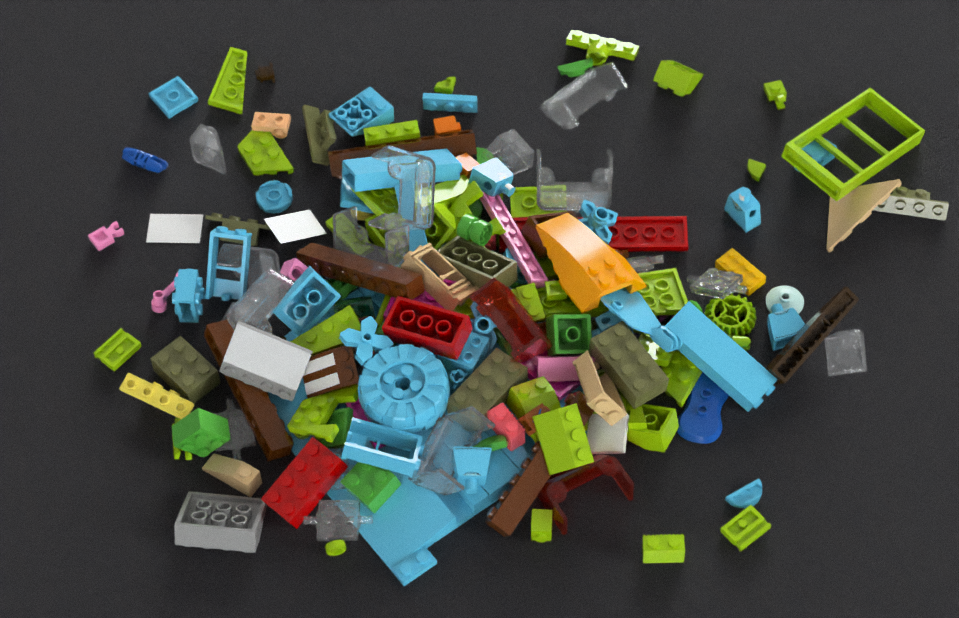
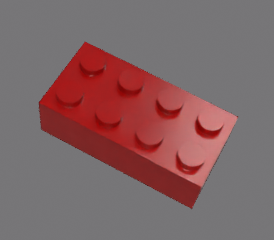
[382,296,473,360]
[261,437,349,529]

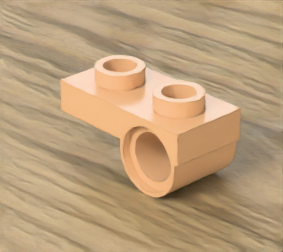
[251,112,291,139]

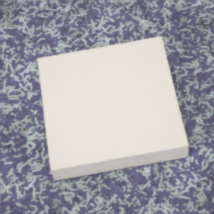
[587,414,629,454]

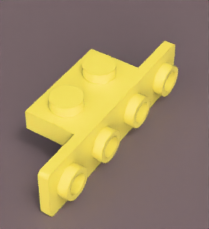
[119,373,194,419]

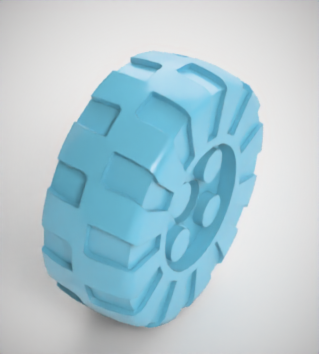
[358,344,450,434]

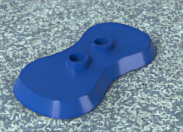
[677,372,729,444]

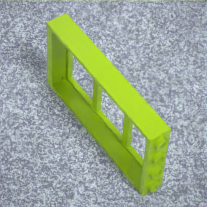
[781,88,925,201]

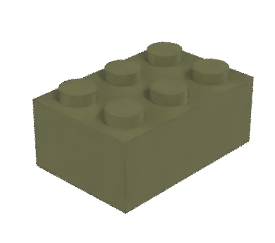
[150,336,221,403]

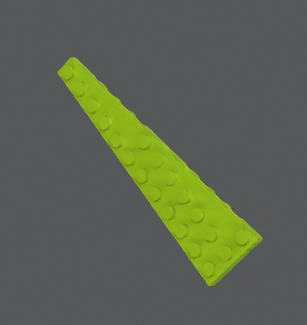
[454,268,688,320]

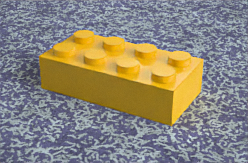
[715,248,766,296]

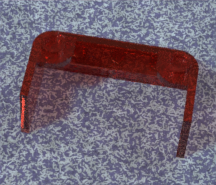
[470,277,553,363]
[537,454,634,535]

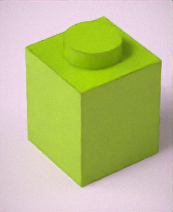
[531,509,553,542]

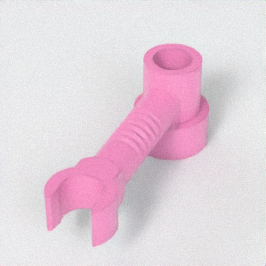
[151,272,178,313]

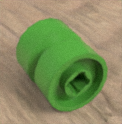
[457,214,493,246]

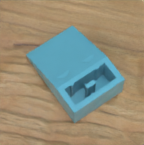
[328,86,394,137]

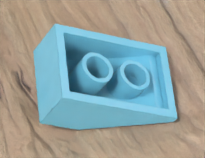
[273,266,341,336]

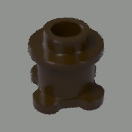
[255,62,276,83]

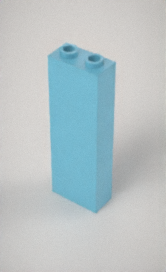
[342,148,462,192]
[665,302,778,412]

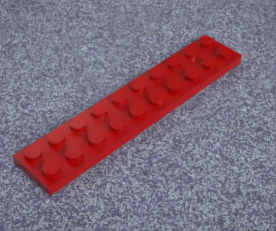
[499,216,688,253]

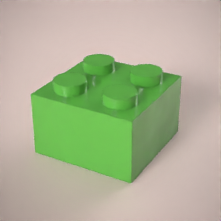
[546,314,592,356]
[172,408,230,457]
[340,462,401,514]

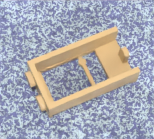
[401,243,479,311]
[572,350,627,426]

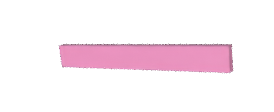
[479,191,549,287]

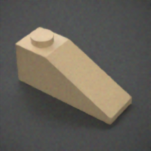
[202,454,262,497]

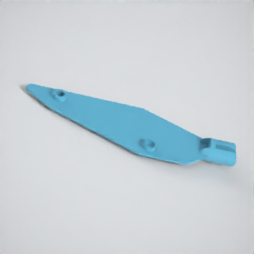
[600,288,683,353]

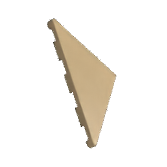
[826,179,902,252]

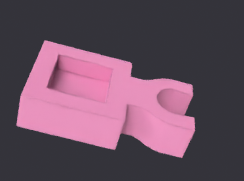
[88,221,125,251]

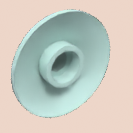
[765,285,804,314]

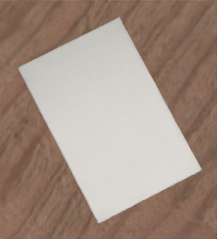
[264,210,327,243]
[146,214,203,243]

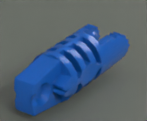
[122,147,168,173]

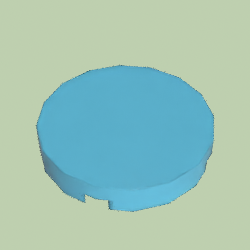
[256,180,293,214]

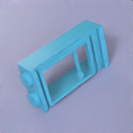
[205,226,252,304]
[341,417,425,478]

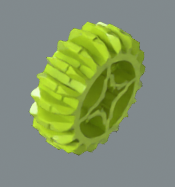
[704,292,756,337]

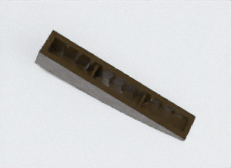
[765,286,860,385]

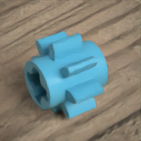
[448,369,469,392]

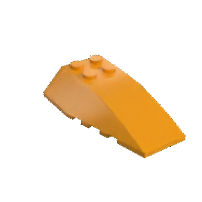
[536,213,647,314]

